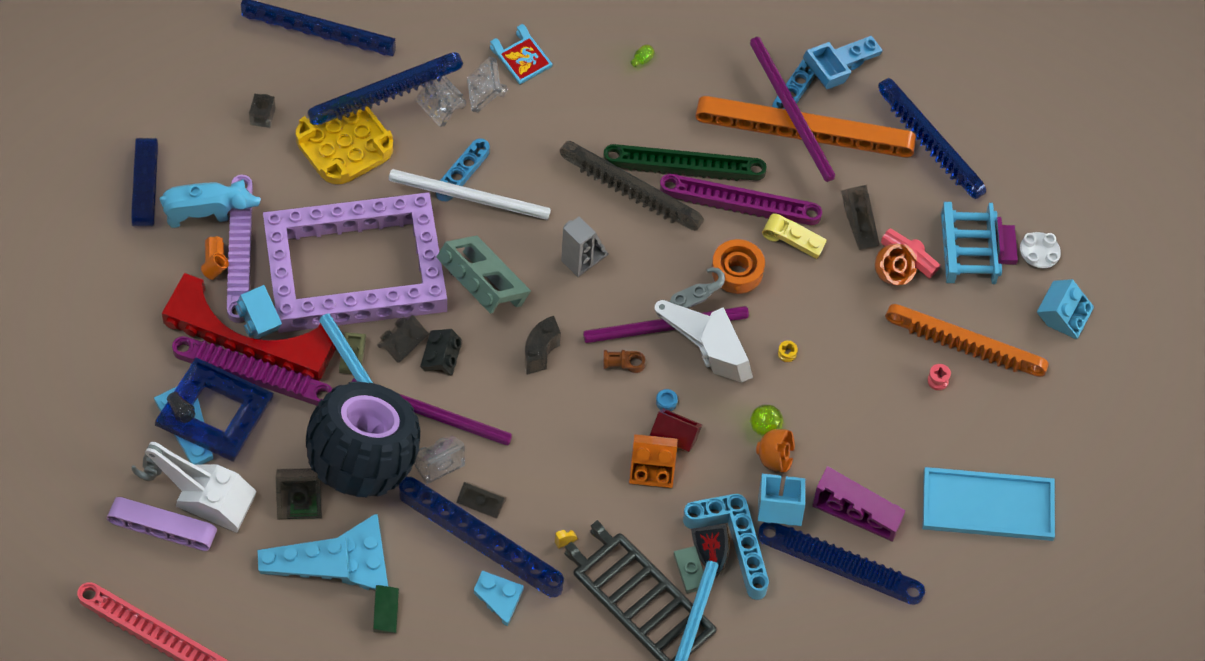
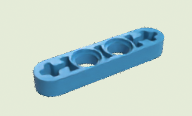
[772,59,816,109]
[436,139,490,201]

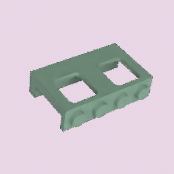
[436,235,531,314]

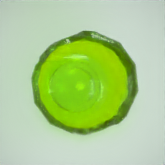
[750,405,784,436]

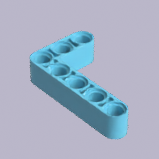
[683,494,769,600]

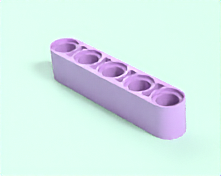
[107,497,217,551]

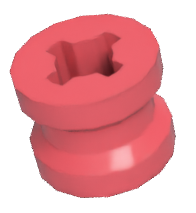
[927,364,951,390]

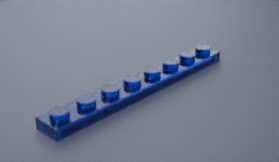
[241,0,396,56]

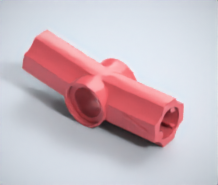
[881,228,941,279]

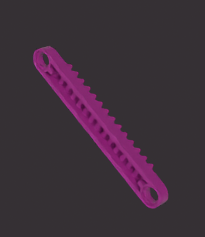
[660,174,822,225]
[172,336,332,406]

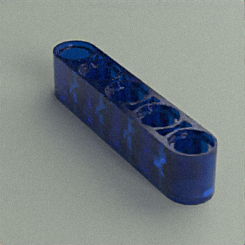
[131,138,158,226]

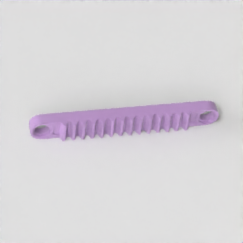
[227,175,253,323]

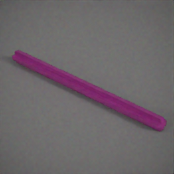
[750,37,835,182]

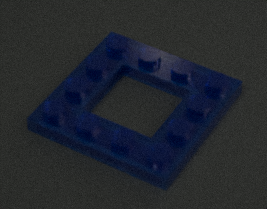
[155,357,274,462]

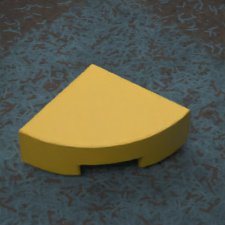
[555,530,578,549]

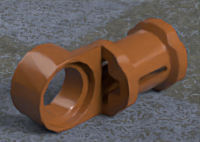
[604,350,645,373]

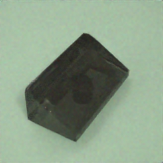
[456,482,507,518]

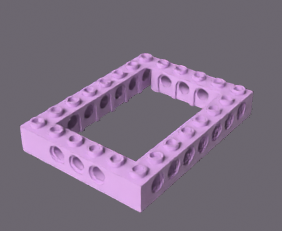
[263,193,447,333]

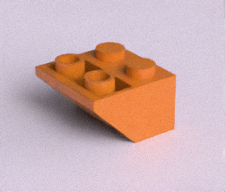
[629,434,678,488]

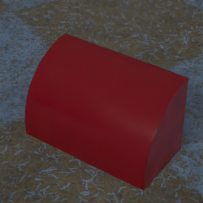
[650,408,702,452]

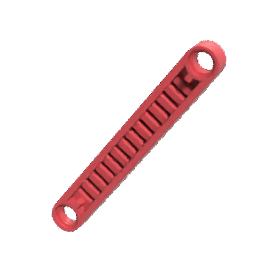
[77,582,228,661]

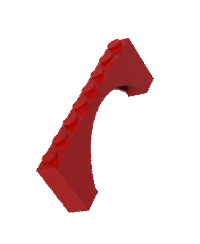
[162,273,336,381]

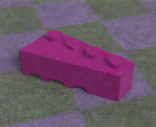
[812,466,905,542]

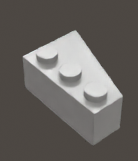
[561,217,609,277]

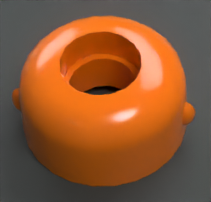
[712,239,765,294]

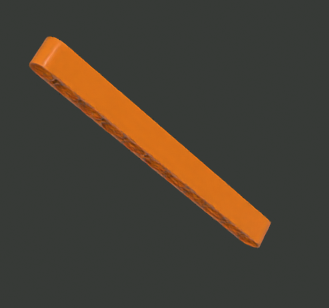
[695,96,916,157]

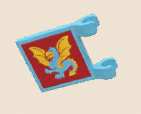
[490,24,553,85]

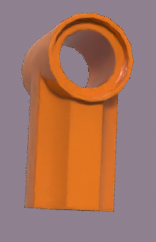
[201,236,229,280]

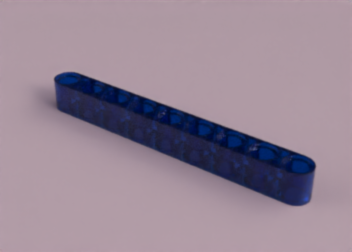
[399,476,564,597]

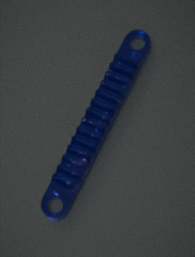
[307,52,463,125]
[878,78,986,199]
[758,522,925,605]

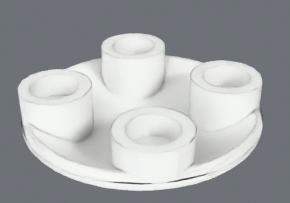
[1020,232,1061,268]

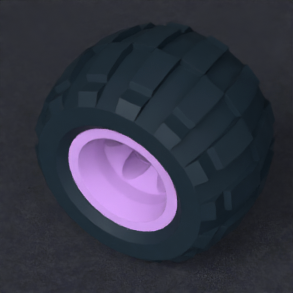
[306,381,420,498]

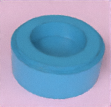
[656,389,678,411]

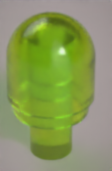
[631,44,655,67]

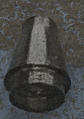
[167,392,195,423]

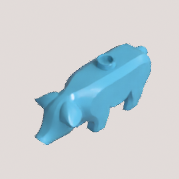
[159,179,261,228]

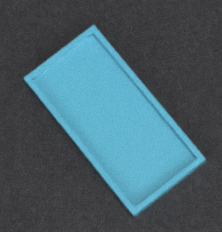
[922,467,1055,541]

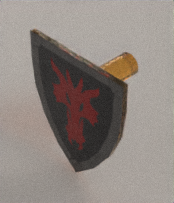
[691,524,730,578]

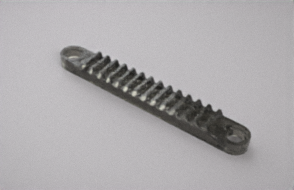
[559,141,704,231]

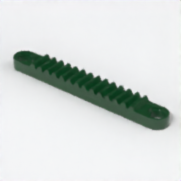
[603,144,767,181]

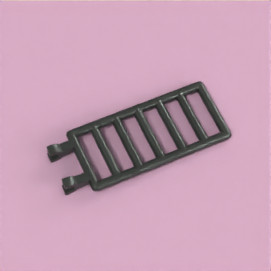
[564,520,717,661]

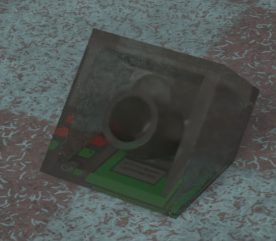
[276,468,322,520]

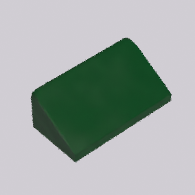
[373,585,399,633]

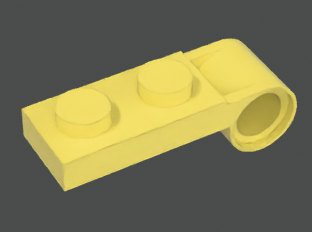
[762,214,827,259]

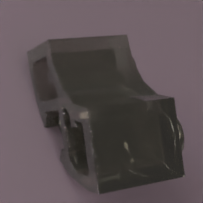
[524,316,561,375]

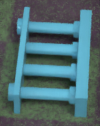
[941,202,1002,284]

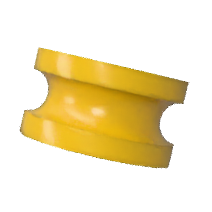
[778,340,798,362]

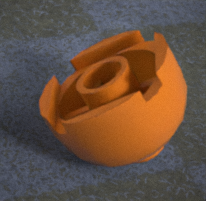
[874,243,917,285]
[756,429,795,472]

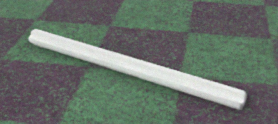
[389,169,551,220]

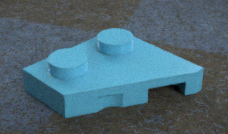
[474,571,524,626]

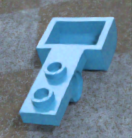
[803,36,883,89]

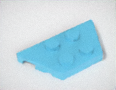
[337,514,388,590]

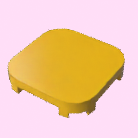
[295,95,393,184]

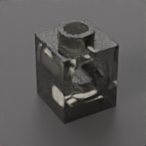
[249,93,276,128]

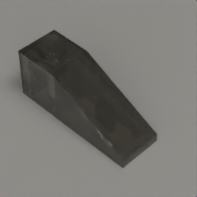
[841,185,880,250]

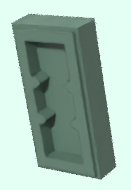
[673,546,704,594]

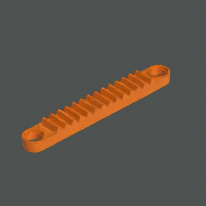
[885,304,1049,377]

